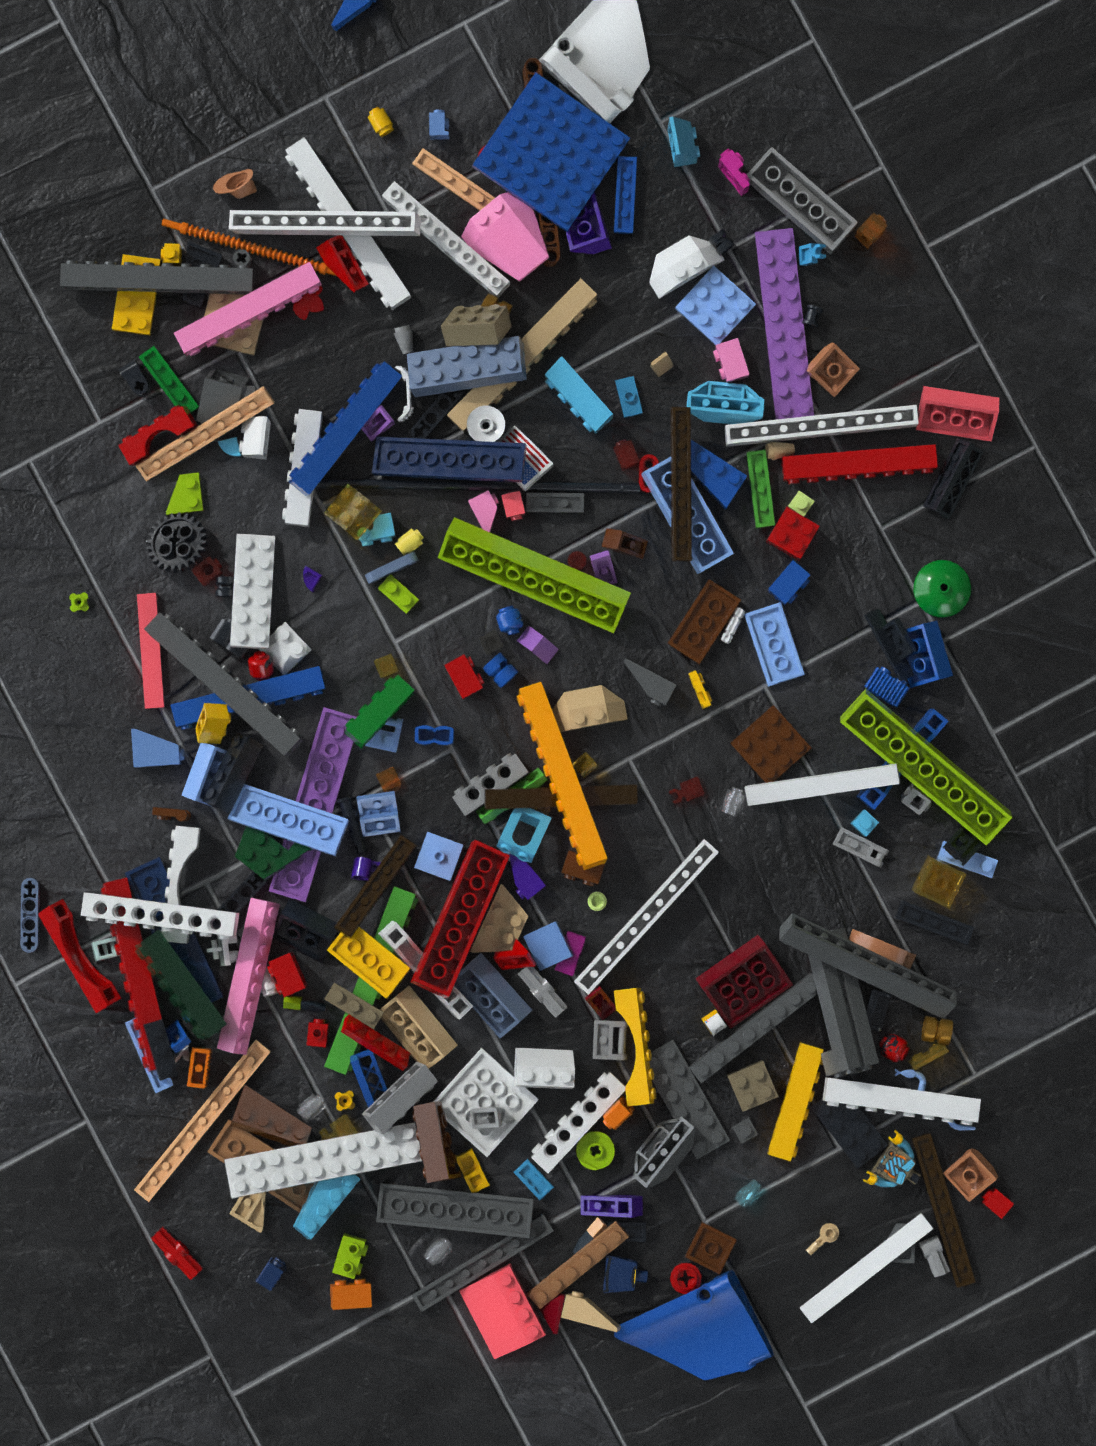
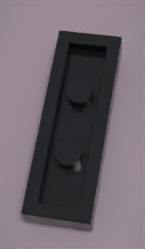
[143,1019,179,1081]

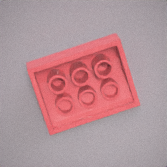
[459,1263,546,1359]

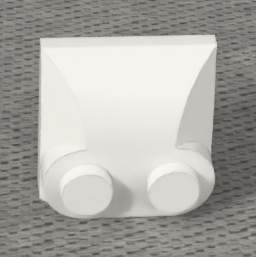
[259,622,312,675]

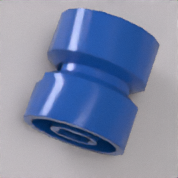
[483,652,518,689]

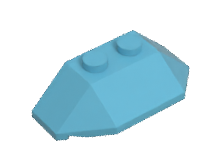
[687,381,764,424]

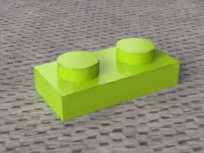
[378,574,419,614]

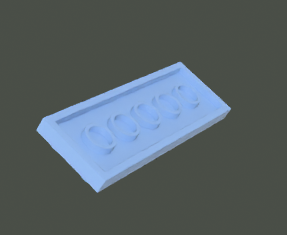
[228,784,349,857]

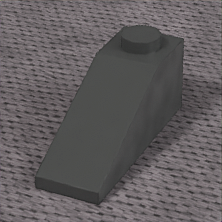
[623,658,676,707]

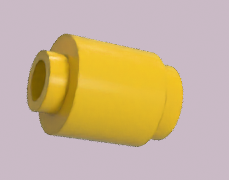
[368,107,394,137]

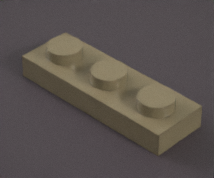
[325,982,384,1029]

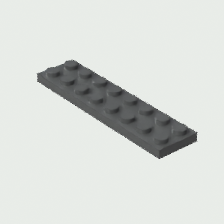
[376,1183,534,1238]

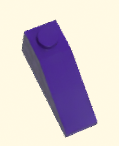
[509,854,546,900]
[581,1195,643,1218]

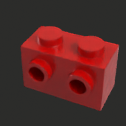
[444,654,484,700]

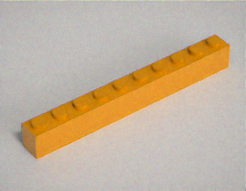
[517,682,607,870]

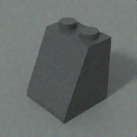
[196,368,249,431]

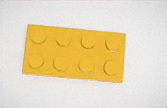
[112,254,161,336]
[327,926,411,999]

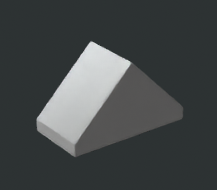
[470,1105,502,1129]

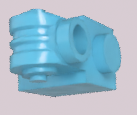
[356,513,396,546]

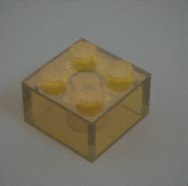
[324,484,382,541]
[912,855,966,909]

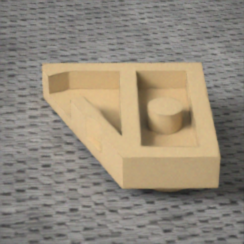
[229,1192,266,1233]

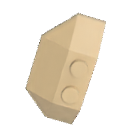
[552,685,628,732]

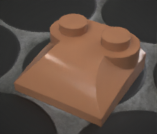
[807,343,860,397]
[943,1148,998,1202]

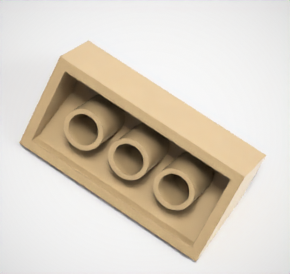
[380,986,458,1069]

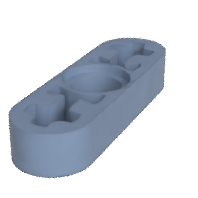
[365,552,419,584]

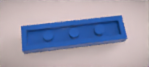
[614,156,637,234]

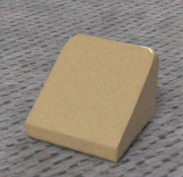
[650,352,673,377]

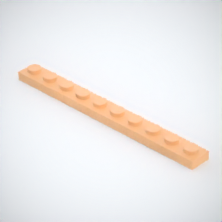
[134,1039,271,1202]

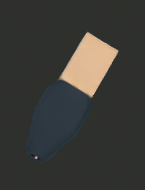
[573,1217,607,1254]

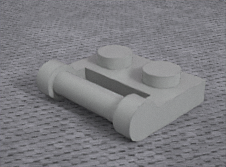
[593,1020,629,1060]

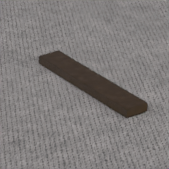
[334,835,417,939]

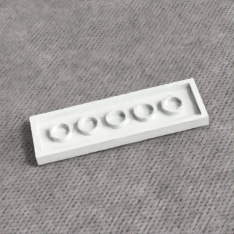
[230,534,275,649]

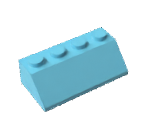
[544,357,613,434]

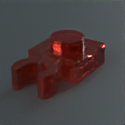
[668,777,705,804]

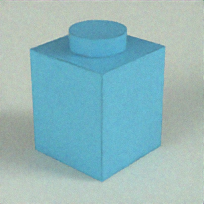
[850,810,879,837]

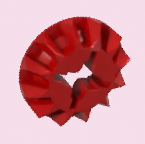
[670,1263,701,1294]

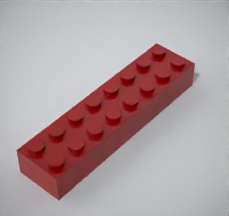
[410,840,510,998]

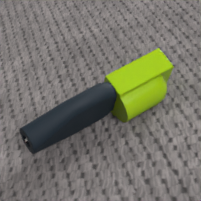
[283,996,326,1012]

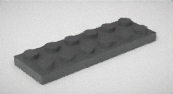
[650,1039,730,1159]

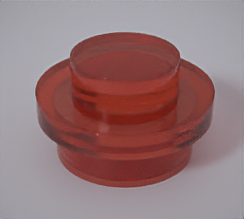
[568,551,587,570]

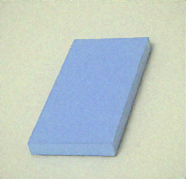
[744,602,805,687]

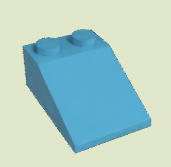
[668,117,700,167]

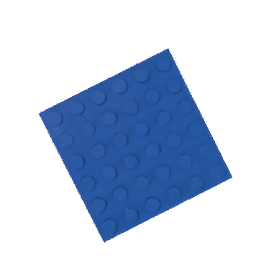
[472,72,630,232]

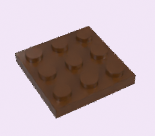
[730,705,811,783]

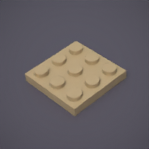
[204,294,263,356]

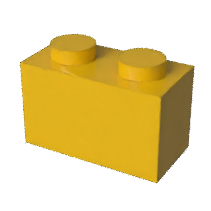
[195,703,231,744]

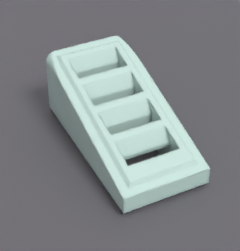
[91,937,120,962]

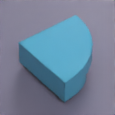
[218,437,241,457]

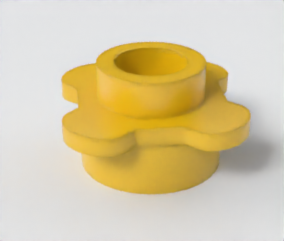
[335,1091,355,1111]

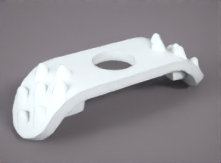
[395,366,414,422]

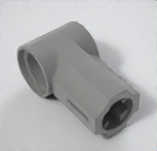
[919,1235,950,1277]

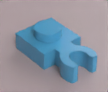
[799,243,826,266]

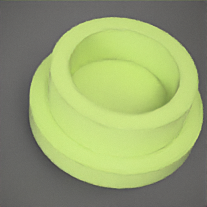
[588,892,607,911]

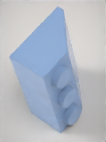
[182,743,227,806]

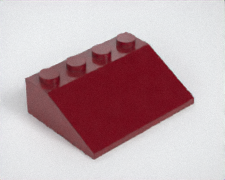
[695,935,793,1029]

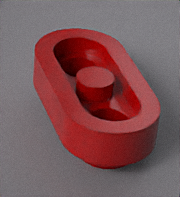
[638,454,659,493]

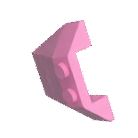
[461,192,549,281]

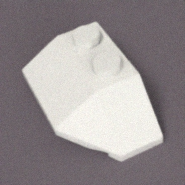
[649,236,724,299]

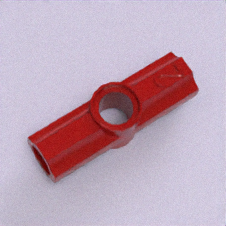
[151,1226,203,1280]

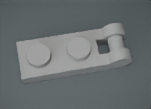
[833,827,889,868]

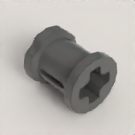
[233,249,252,267]

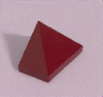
[585,985,616,1020]
[539,1293,565,1334]

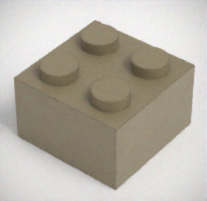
[727,1060,778,1112]

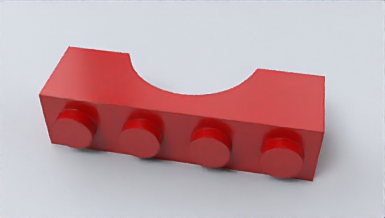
[118,405,198,466]

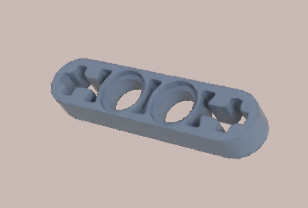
[20,878,40,953]

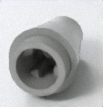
[394,325,414,354]

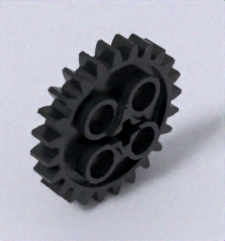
[146,512,208,574]

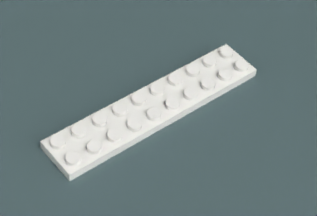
[224,1122,423,1199]

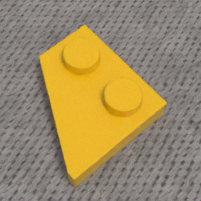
[688,670,712,709]

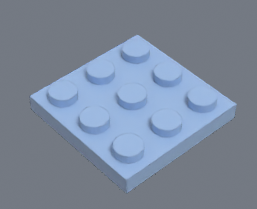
[675,266,756,346]

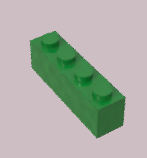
[345,675,415,749]

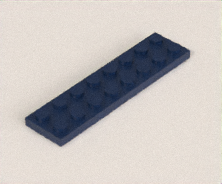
[372,437,527,482]
[125,857,224,1013]

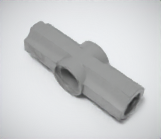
[518,967,568,1018]

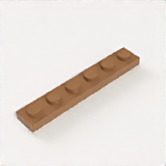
[527,1221,629,1309]

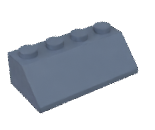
[454,953,532,1038]

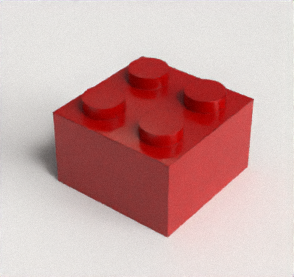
[766,507,820,561]
[267,952,308,997]

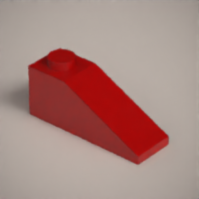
[316,235,369,292]

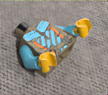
[863,1130,921,1187]

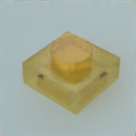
[374,654,399,679]
[572,752,598,778]

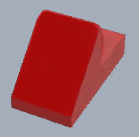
[493,939,536,970]

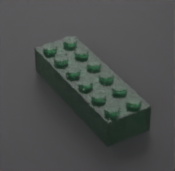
[135,930,227,1040]

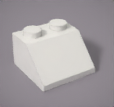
[239,416,271,460]

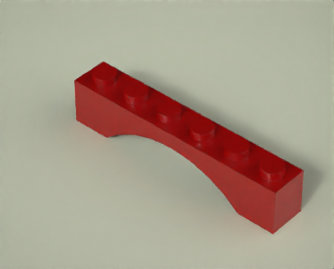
[38,899,121,1013]

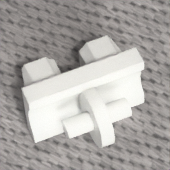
[207,934,238,966]

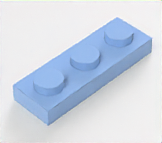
[937,841,998,878]

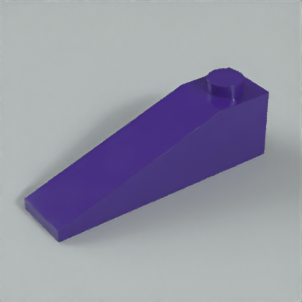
[566,191,612,254]

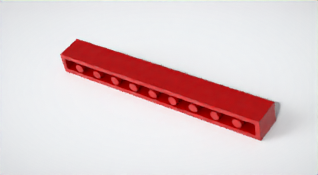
[101,878,162,1071]

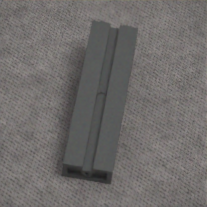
[808,928,879,1078]

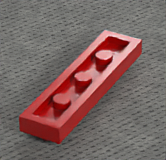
[341,1014,410,1071]

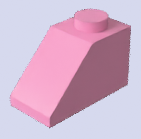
[468,490,499,532]

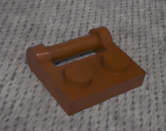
[152,807,191,822]

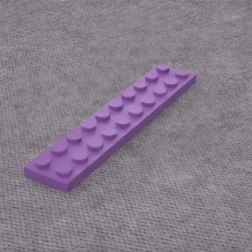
[755,228,814,420]
[269,707,357,902]

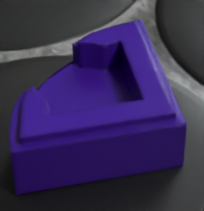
[303,566,322,592]

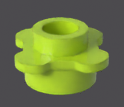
[69,592,89,612]

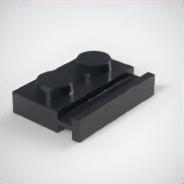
[942,826,984,866]

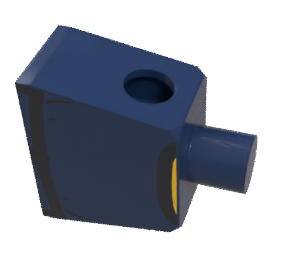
[603,1253,648,1293]

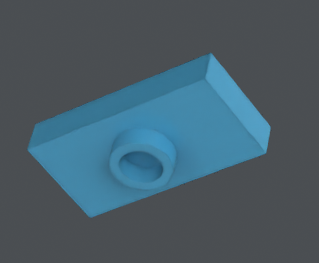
[615,376,643,418]
[514,1159,554,1200]

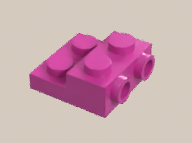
[718,148,750,196]

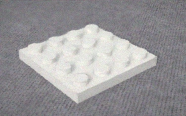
[433,1048,539,1157]

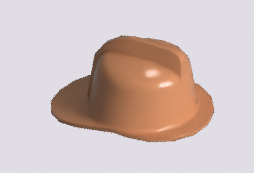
[213,169,257,199]

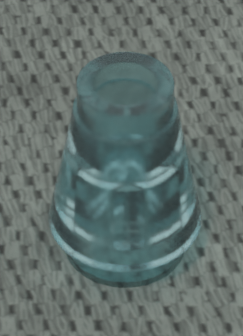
[734,1179,762,1208]

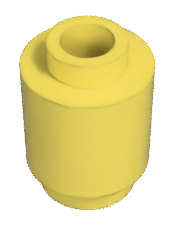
[395,528,424,556]

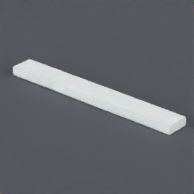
[745,764,900,806]
[800,1213,933,1323]

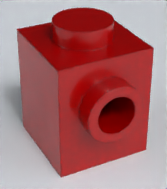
[307,1018,329,1047]

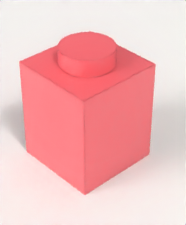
[501,491,525,521]

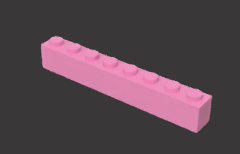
[174,262,321,356]
[217,898,280,1055]

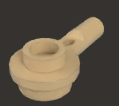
[806,1223,839,1255]

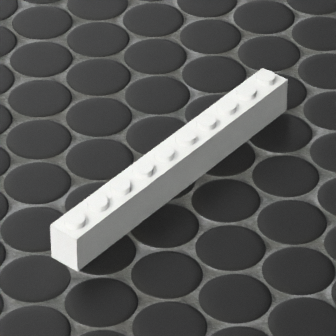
[285,137,411,310]
[229,210,421,236]
[724,405,919,447]
[574,839,718,995]

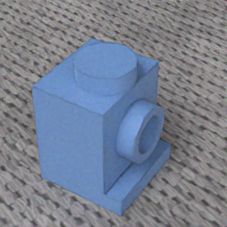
[429,110,449,140]

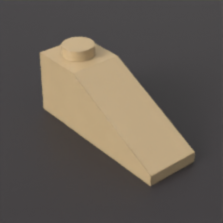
[561,1291,621,1332]

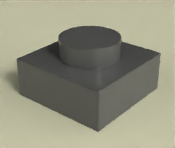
[732,1117,758,1144]

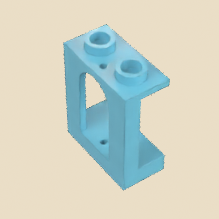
[496,808,552,863]

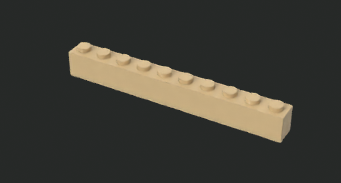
[447,279,597,433]

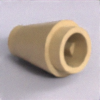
[765,441,795,460]

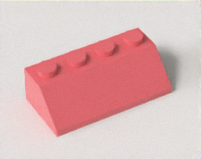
[916,386,999,442]

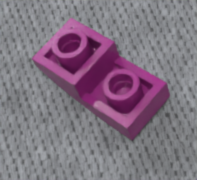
[555,931,586,976]

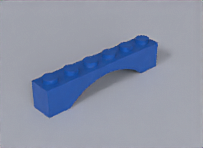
[856,709,948,810]

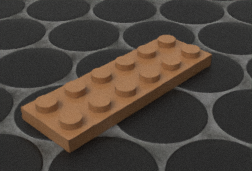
[208,1119,315,1213]

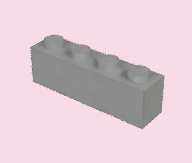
[362,1062,438,1134]

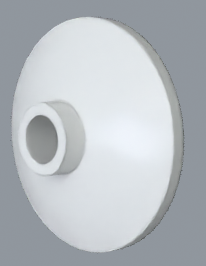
[467,406,505,442]

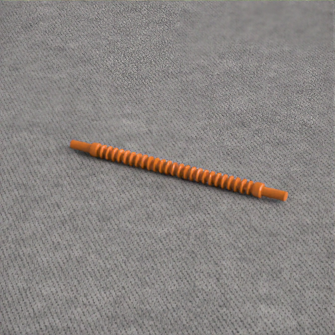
[162,218,336,276]

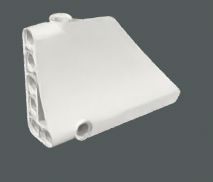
[539,0,650,123]

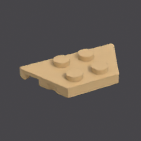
[470,884,528,953]

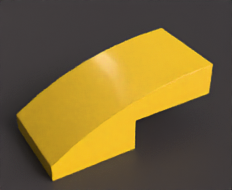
[456,1149,490,1193]

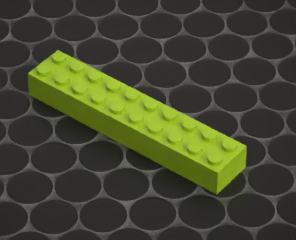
[438,517,631,633]
[840,689,1012,846]

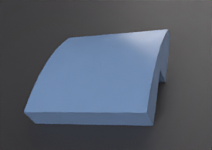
[357,791,401,837]
[523,921,573,971]

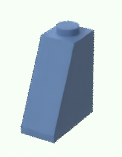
[131,729,185,768]

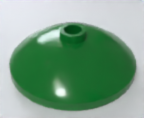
[913,560,971,617]

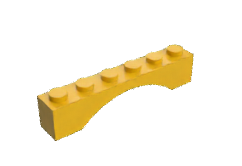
[614,988,656,1107]

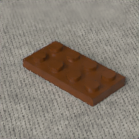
[667,579,741,664]

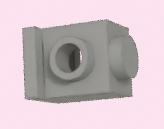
[901,783,932,815]

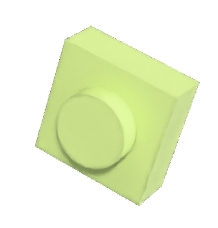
[788,491,815,516]

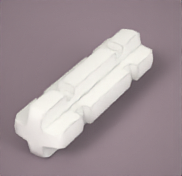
[721,607,745,644]

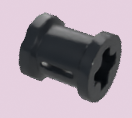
[802,305,823,329]

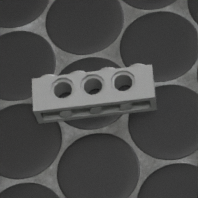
[452,753,529,816]

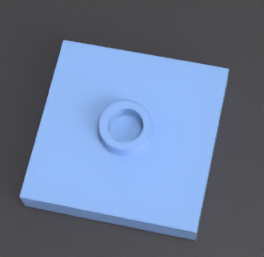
[414,832,463,881]

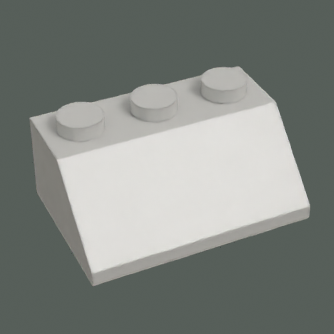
[514,1048,575,1089]

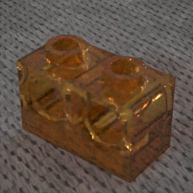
[855,213,888,249]

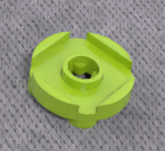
[576,1131,615,1170]

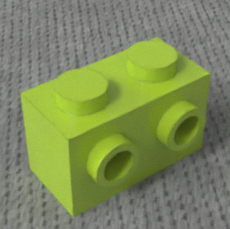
[332,1233,368,1279]

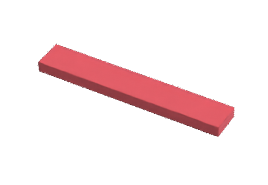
[137,593,165,709]

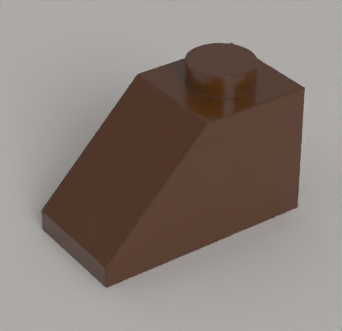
[601,528,648,559]

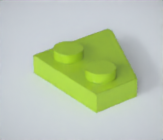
[166,472,204,515]

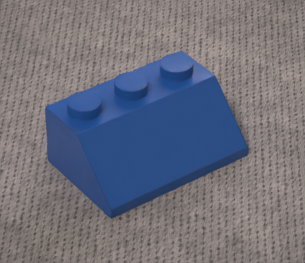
[905,621,953,688]

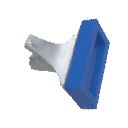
[165,1020,191,1064]

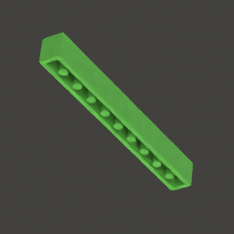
[324,886,418,1075]

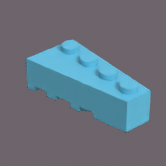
[293,1174,360,1239]

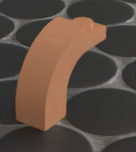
[848,929,916,969]

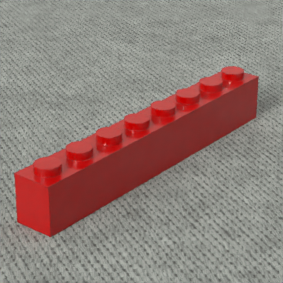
[781,444,938,484]

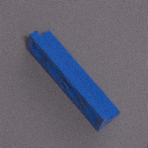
[350,1049,387,1107]

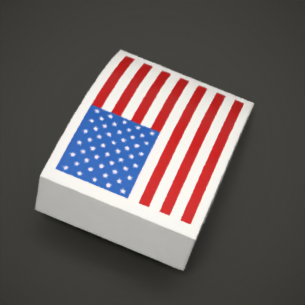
[497,426,553,491]

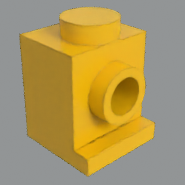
[161,243,182,267]

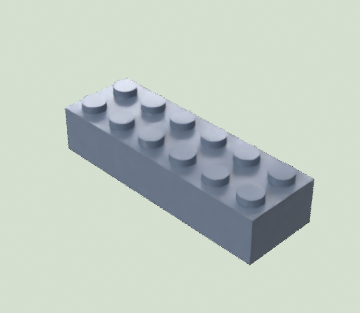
[407,336,527,397]

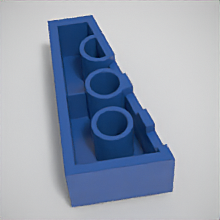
[691,440,747,510]

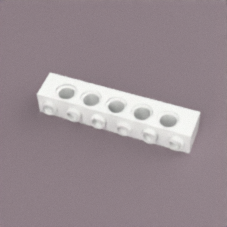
[531,1072,626,1173]

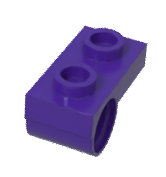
[351,857,381,881]

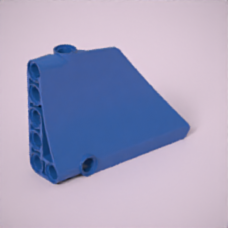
[614,1270,774,1380]

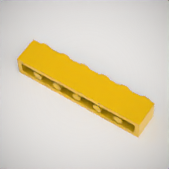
[767,1042,824,1161]

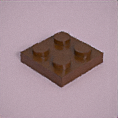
[685,1222,737,1274]

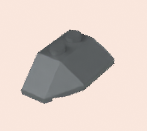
[633,1116,696,1189]

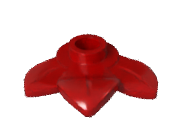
[293,286,324,320]

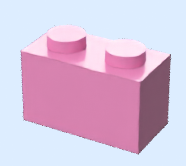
[713,338,749,383]

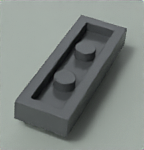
[526,493,584,513]

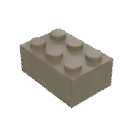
[441,304,512,346]

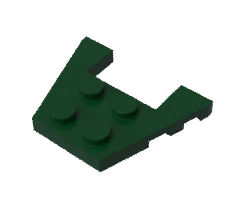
[235,826,312,881]

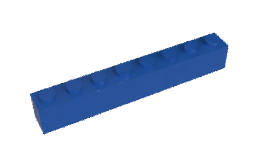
[288,361,402,496]
[171,666,326,730]

